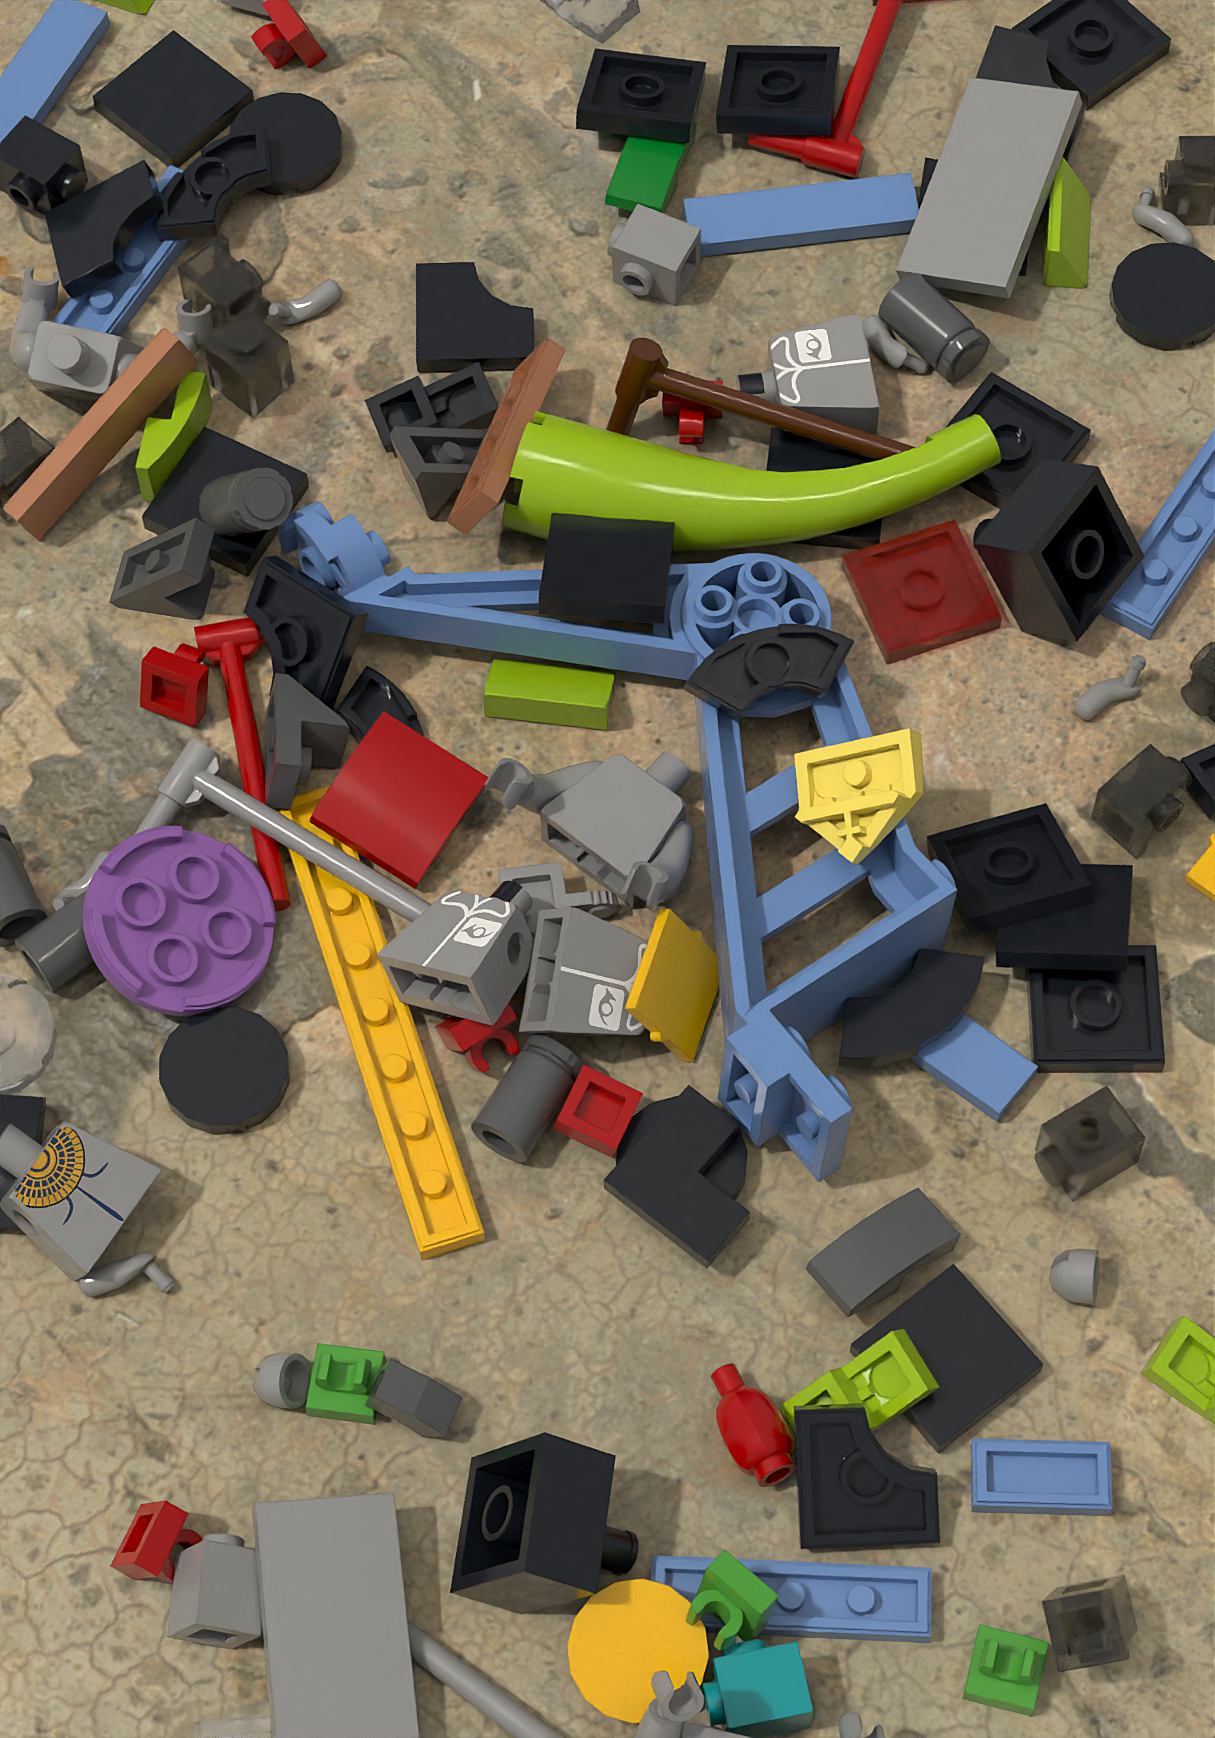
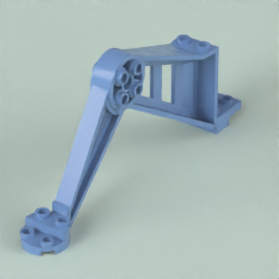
[278,501,958,1182]

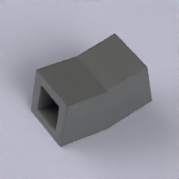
[365,1359,462,1437]

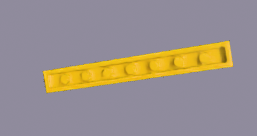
[275,786,485,1260]

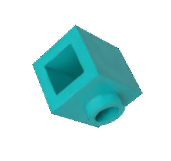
[702,1639,813,1738]

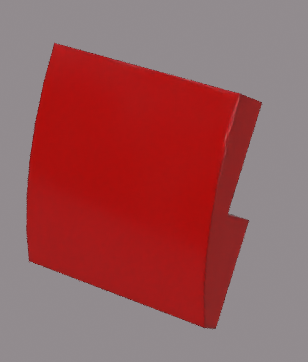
[309,711,488,889]

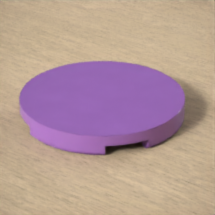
[83,826,276,1016]

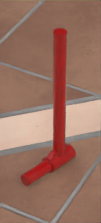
[748,0,902,178]
[194,617,291,911]

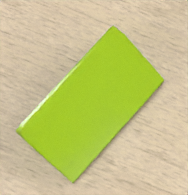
[1042,157,1091,289]
[483,658,616,730]

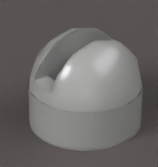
[1049,1248,1099,1304]
[253,1353,312,1408]

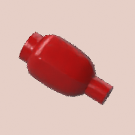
[711,1363,796,1487]

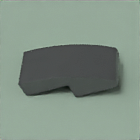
[806,1188,961,1317]

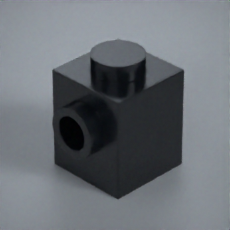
[0,115,88,215]

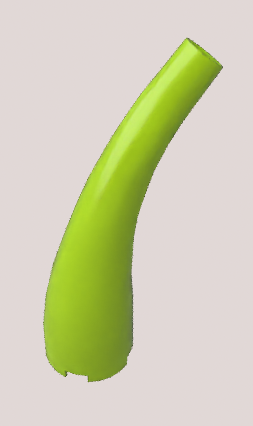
[503,411,1001,552]

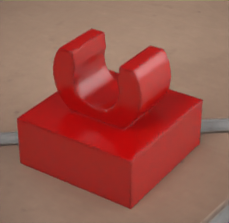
[251,0,327,70]
[662,380,723,445]
[140,643,209,727]
[435,1002,519,1073]
[553,1065,643,1157]
[110,1500,203,1584]

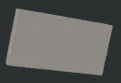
[896,77,1082,299]
[252,1492,419,1738]

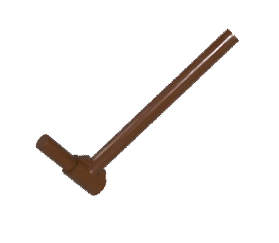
[606,338,915,460]

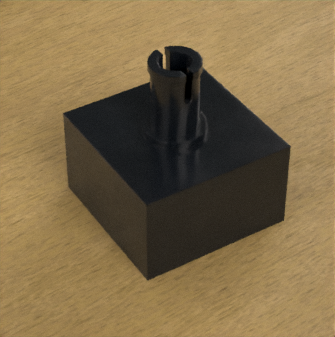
[973,459,1144,642]
[450,1432,639,1614]

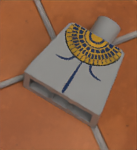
[0,1121,161,1281]

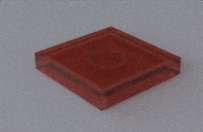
[841,519,1002,665]

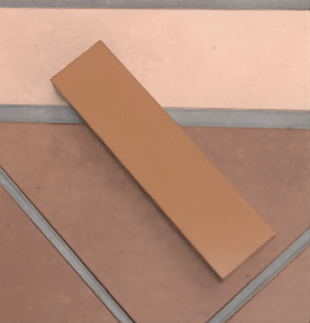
[3,327,198,541]
[448,338,565,535]

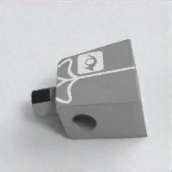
[736,314,880,435]
[377,881,534,1026]
[519,907,648,1037]

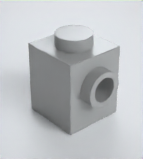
[607,204,701,307]
[167,1534,262,1649]

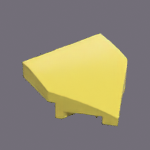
[794,728,923,865]

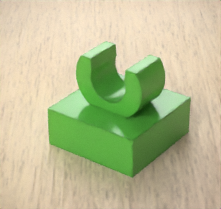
[305,1343,386,1425]
[686,1549,779,1651]
[962,1624,1049,1717]

